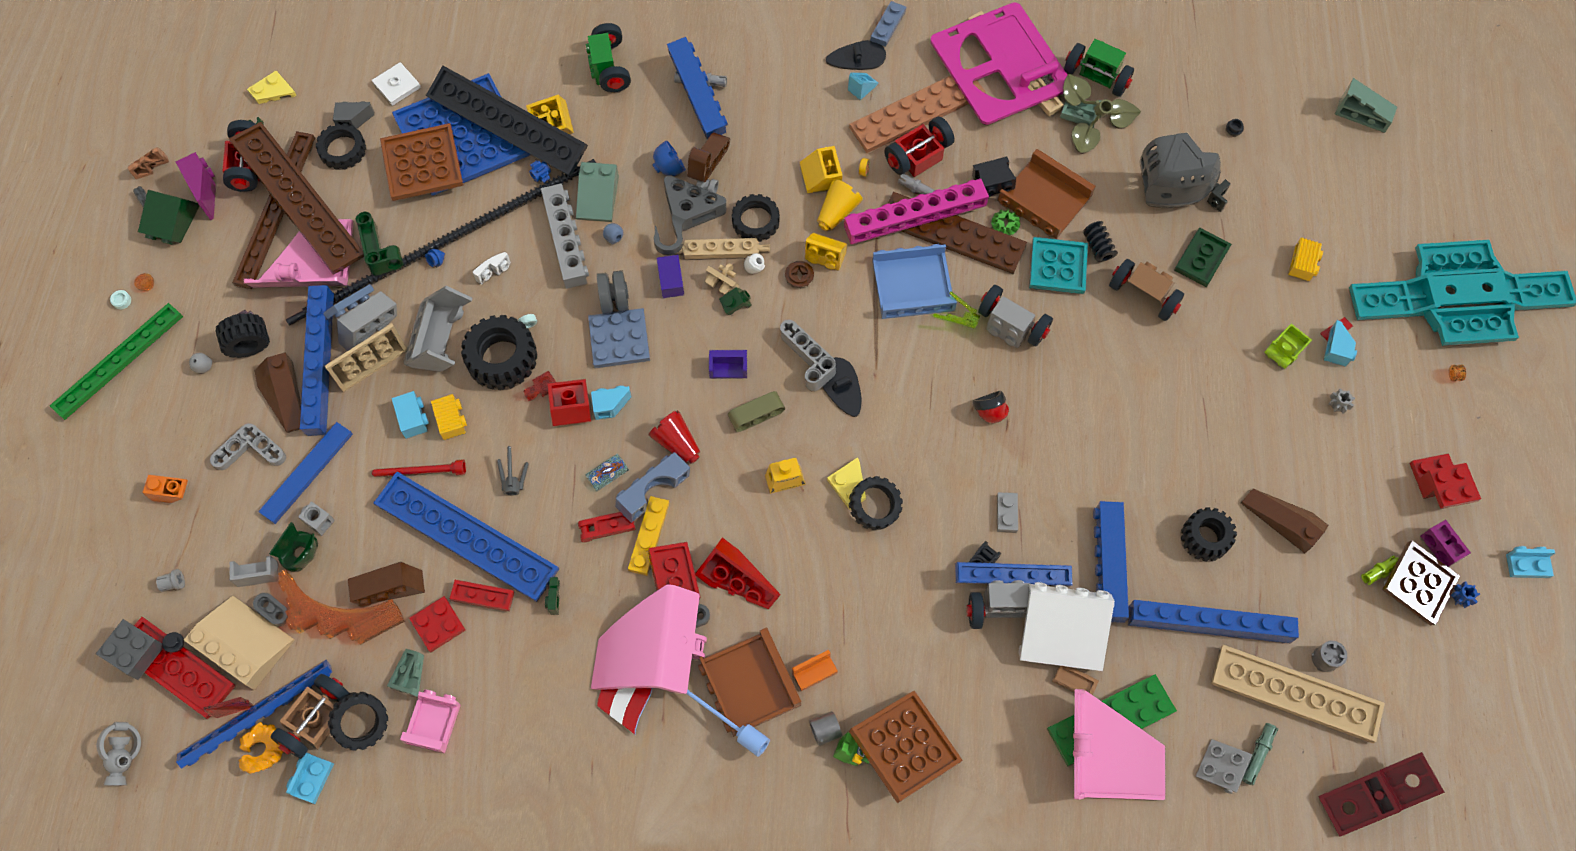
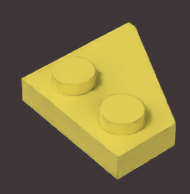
[247,71,296,104]
[827,458,866,510]

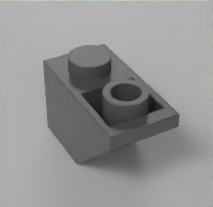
[333,101,375,129]

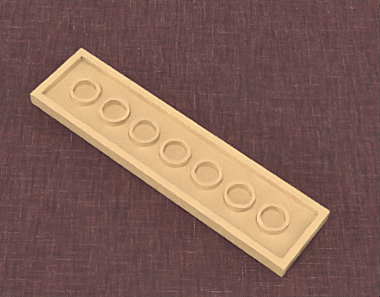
[1211,645,1385,743]

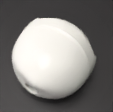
[744,253,765,274]

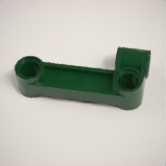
[355,211,403,276]

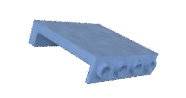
[872,244,957,319]

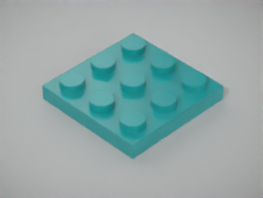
[1029,237,1088,294]

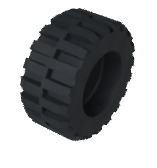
[461,315,537,390]

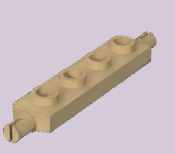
[676,238,770,259]

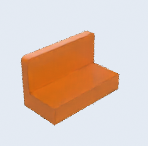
[792,650,838,691]

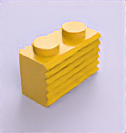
[1288,237,1323,281]
[431,394,467,440]

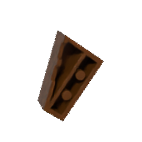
[348,562,425,607]

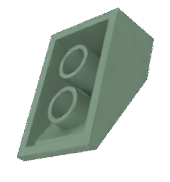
[576,162,619,222]

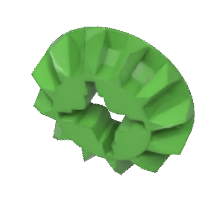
[991,209,1020,235]

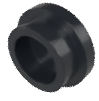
[1226,119,1244,136]
[162,632,184,653]

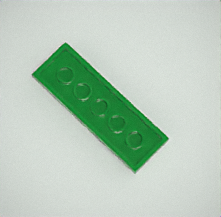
[1047,674,1177,767]

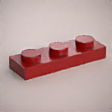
[449,580,515,612]

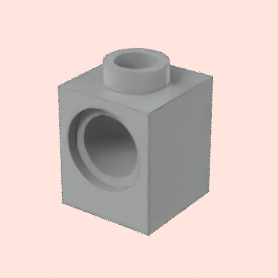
[298,501,335,536]

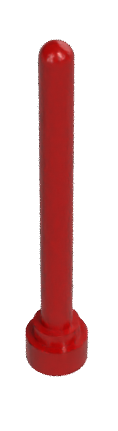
[372,459,466,477]

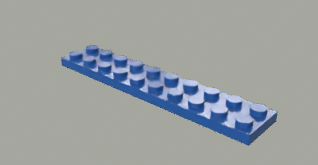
[374,472,559,602]

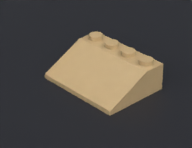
[325,323,407,392]
[184,596,295,690]

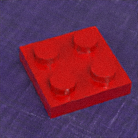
[409,596,466,653]

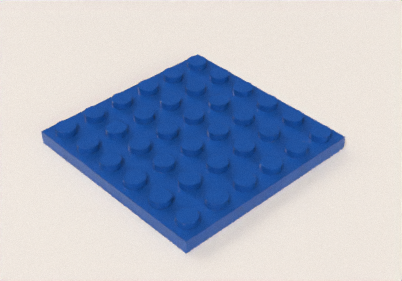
[392,73,530,196]

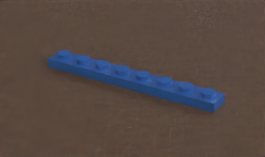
[176,659,332,769]

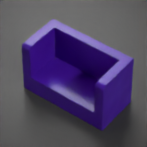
[657,255,684,298]
[709,350,747,379]

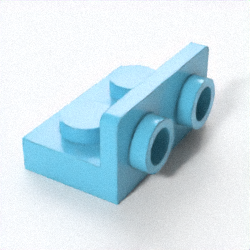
[1506,546,1555,578]
[286,753,334,804]

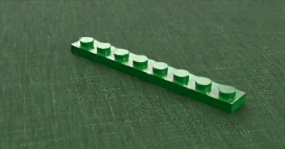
[50,303,183,420]

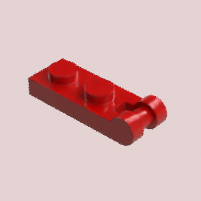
[578,512,636,542]

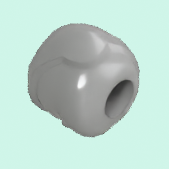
[189,353,212,373]

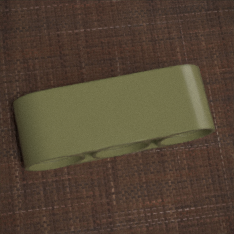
[728,391,785,432]

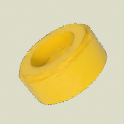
[859,158,870,177]

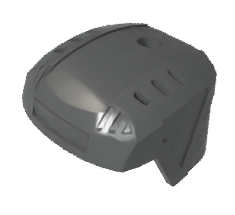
[1140,133,1221,208]

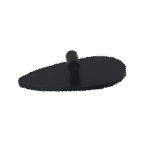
[826,40,886,70]
[822,357,862,417]

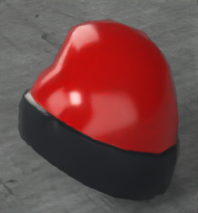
[973,391,1009,423]

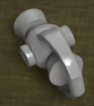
[96,722,141,785]

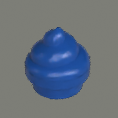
[425,249,445,267]

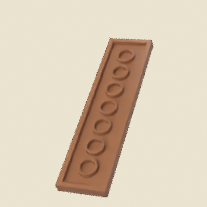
[849,67,986,153]

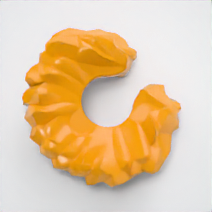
[238,722,283,774]

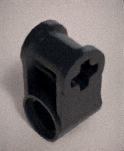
[969,541,1002,563]

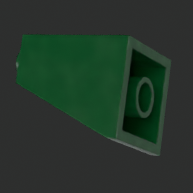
[138,190,200,245]

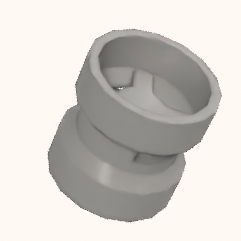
[696,179,719,193]

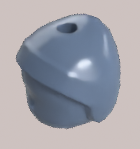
[603,223,623,244]

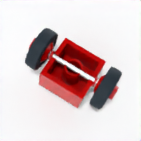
[884,116,955,177]
[222,120,260,192]

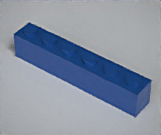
[667,37,728,140]
[1093,501,1129,623]

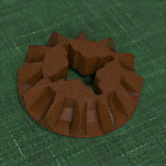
[785,261,814,289]

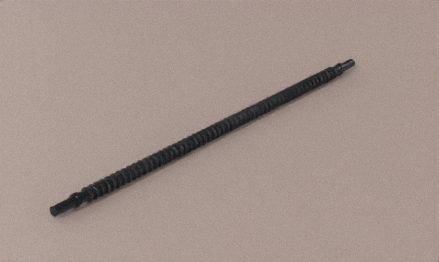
[286,159,596,326]

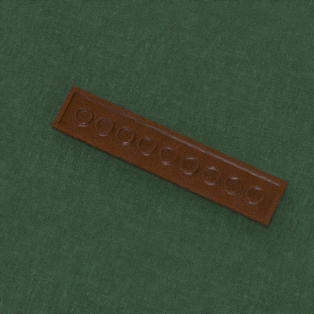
[229,122,364,275]

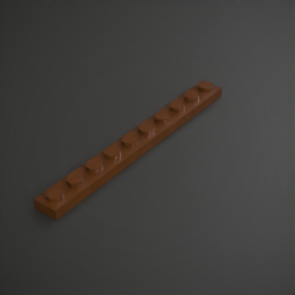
[232,131,315,289]

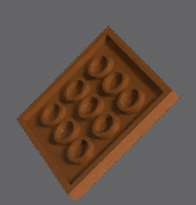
[380,123,464,201]
[849,691,963,804]

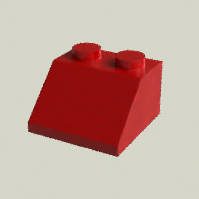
[547,379,591,426]

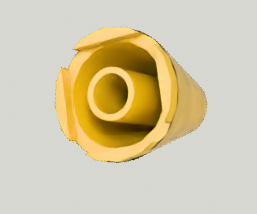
[817,179,863,231]

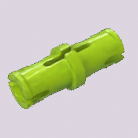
[1361,555,1399,585]

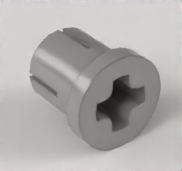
[156,569,185,592]

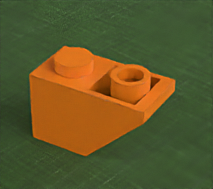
[142,475,188,503]

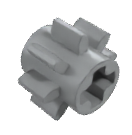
[1329,389,1355,414]

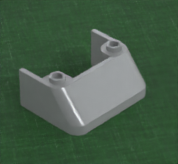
[404,286,473,372]

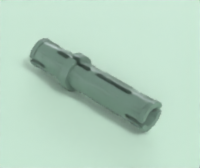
[1242,723,1279,786]

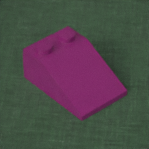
[176,152,216,220]

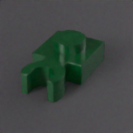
[545,577,560,615]

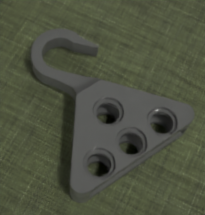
[654,175,726,255]

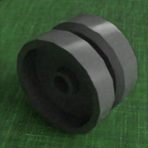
[597,270,629,314]

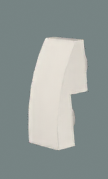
[472,252,511,285]

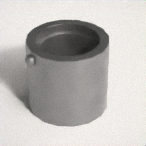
[1311,641,1347,672]
[809,711,842,746]

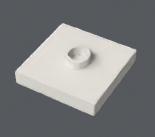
[372,62,421,106]

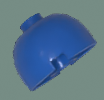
[652,141,686,176]

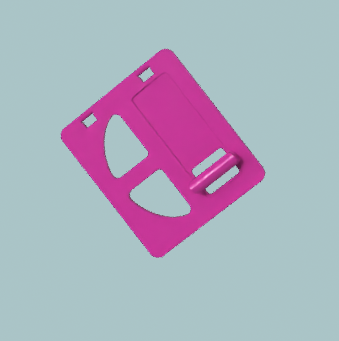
[930,2,1067,125]

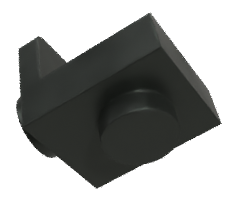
[1207,179,1231,212]

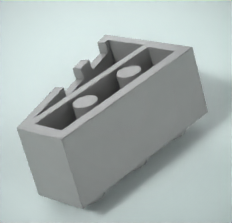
[337,291,397,351]

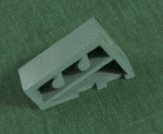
[1335,78,1397,133]

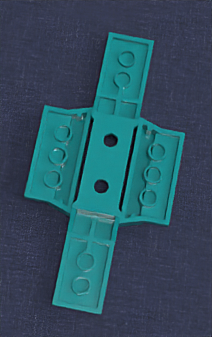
[1349,240,1576,346]

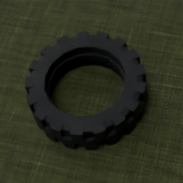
[316,123,366,170]
[732,194,780,242]
[849,476,903,530]
[328,692,388,751]

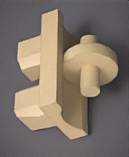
[704,263,740,295]

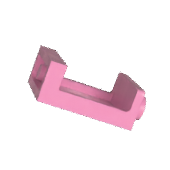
[400,690,461,753]

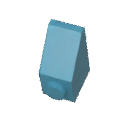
[1324,320,1357,367]

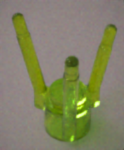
[933,291,980,329]

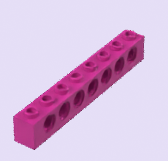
[844,179,989,244]

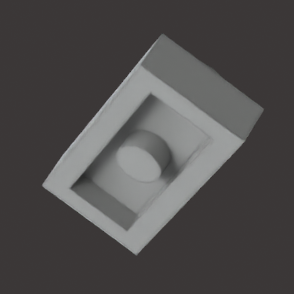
[997,492,1018,533]

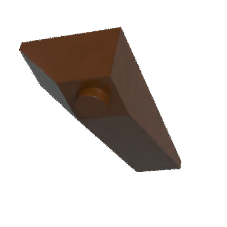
[254,352,301,433]
[1241,488,1329,554]

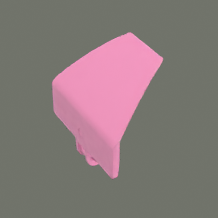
[244,219,353,288]
[591,585,707,694]
[1073,689,1165,800]

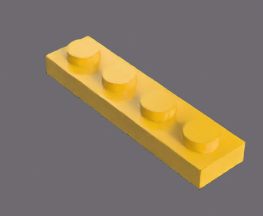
[628,496,670,576]

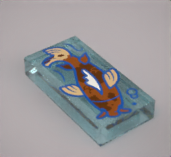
[585,453,629,492]

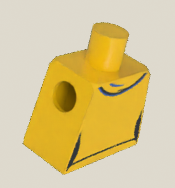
[765,458,806,494]

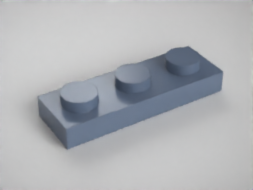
[870,1,906,47]
[323,284,374,319]

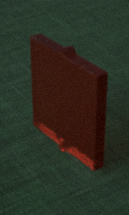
[204,697,253,718]

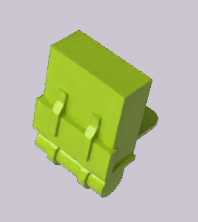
[1264,324,1312,369]

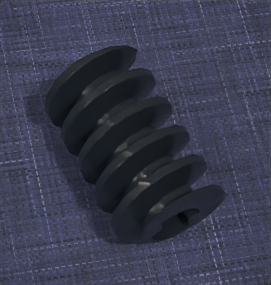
[1083,221,1118,262]

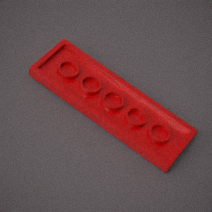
[134,617,236,719]

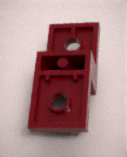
[1318,752,1445,837]

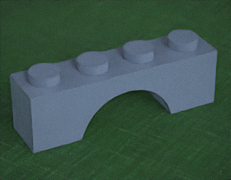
[615,452,690,523]

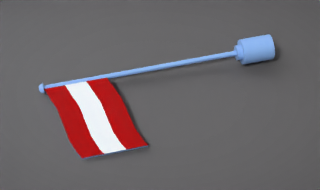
[597,688,770,757]

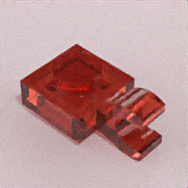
[524,371,556,401]

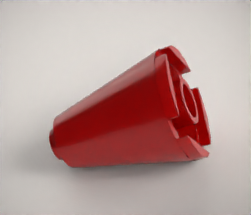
[648,410,700,464]

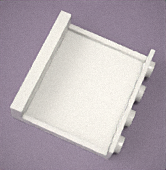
[1018,582,1115,671]

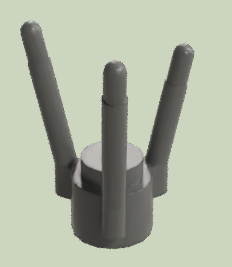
[497,446,529,495]

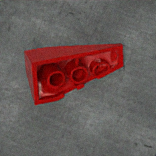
[695,537,781,609]

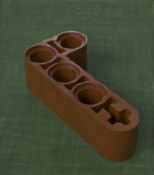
[687,132,730,183]

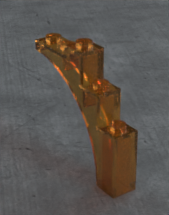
[278,570,405,645]

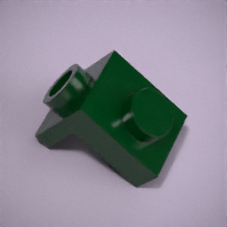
[719,287,752,315]

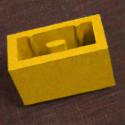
[800,146,843,193]
[805,233,847,270]

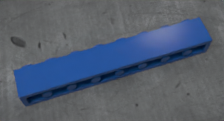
[300,285,334,436]
[1128,600,1299,643]

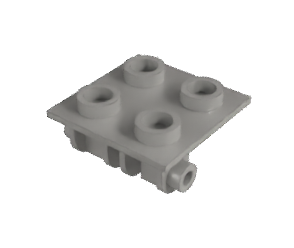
[1196,739,1252,794]

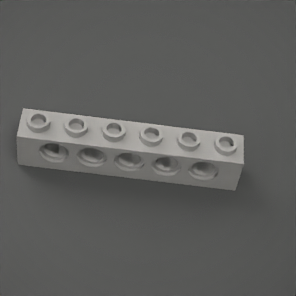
[541,183,589,289]

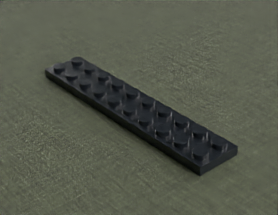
[426,65,588,177]

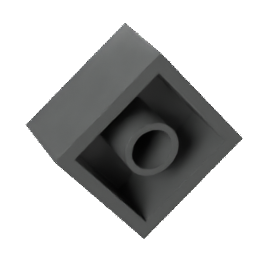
[96,619,163,680]

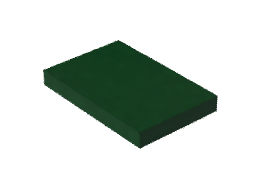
[1174,227,1232,288]

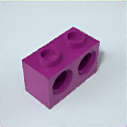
[1420,520,1471,567]

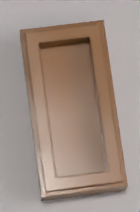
[1052,665,1099,695]

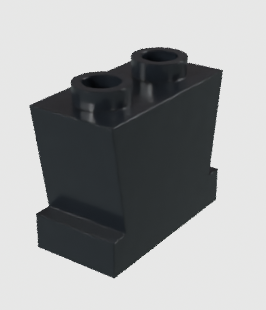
[972,156,1016,197]

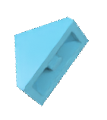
[848,72,878,100]

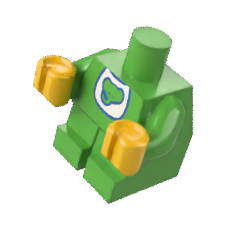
[833,732,869,766]

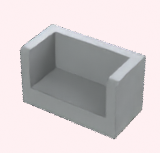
[230,556,279,587]

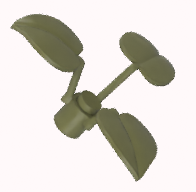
[1063,74,1141,153]

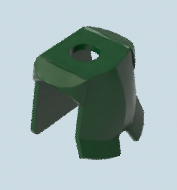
[269,522,318,572]

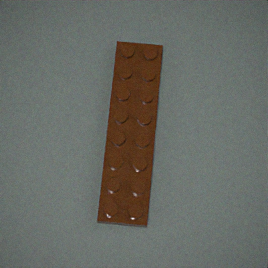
[880,192,1027,274]

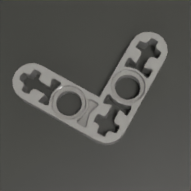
[210,424,286,470]

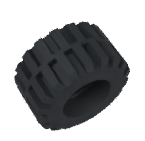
[215,313,270,358]
[1181,507,1237,562]

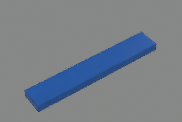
[258,422,353,524]
[955,562,1073,586]

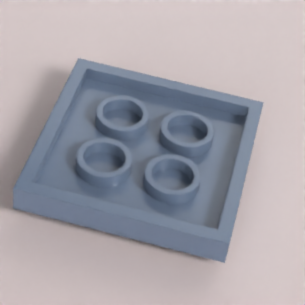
[588,308,650,368]

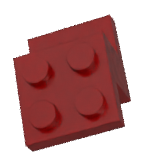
[1409,453,1481,509]

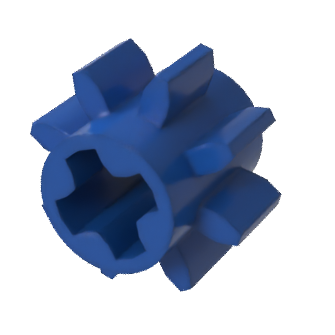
[529,160,551,183]
[1451,581,1480,608]

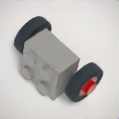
[978,285,1053,348]
[966,580,1030,629]

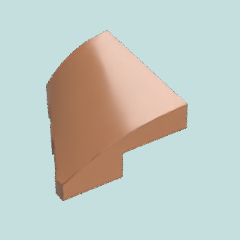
[128,147,169,179]

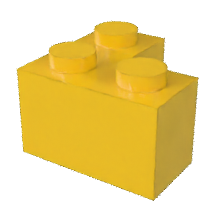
[526,95,574,135]

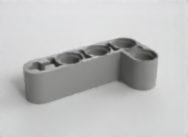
[780,320,836,391]

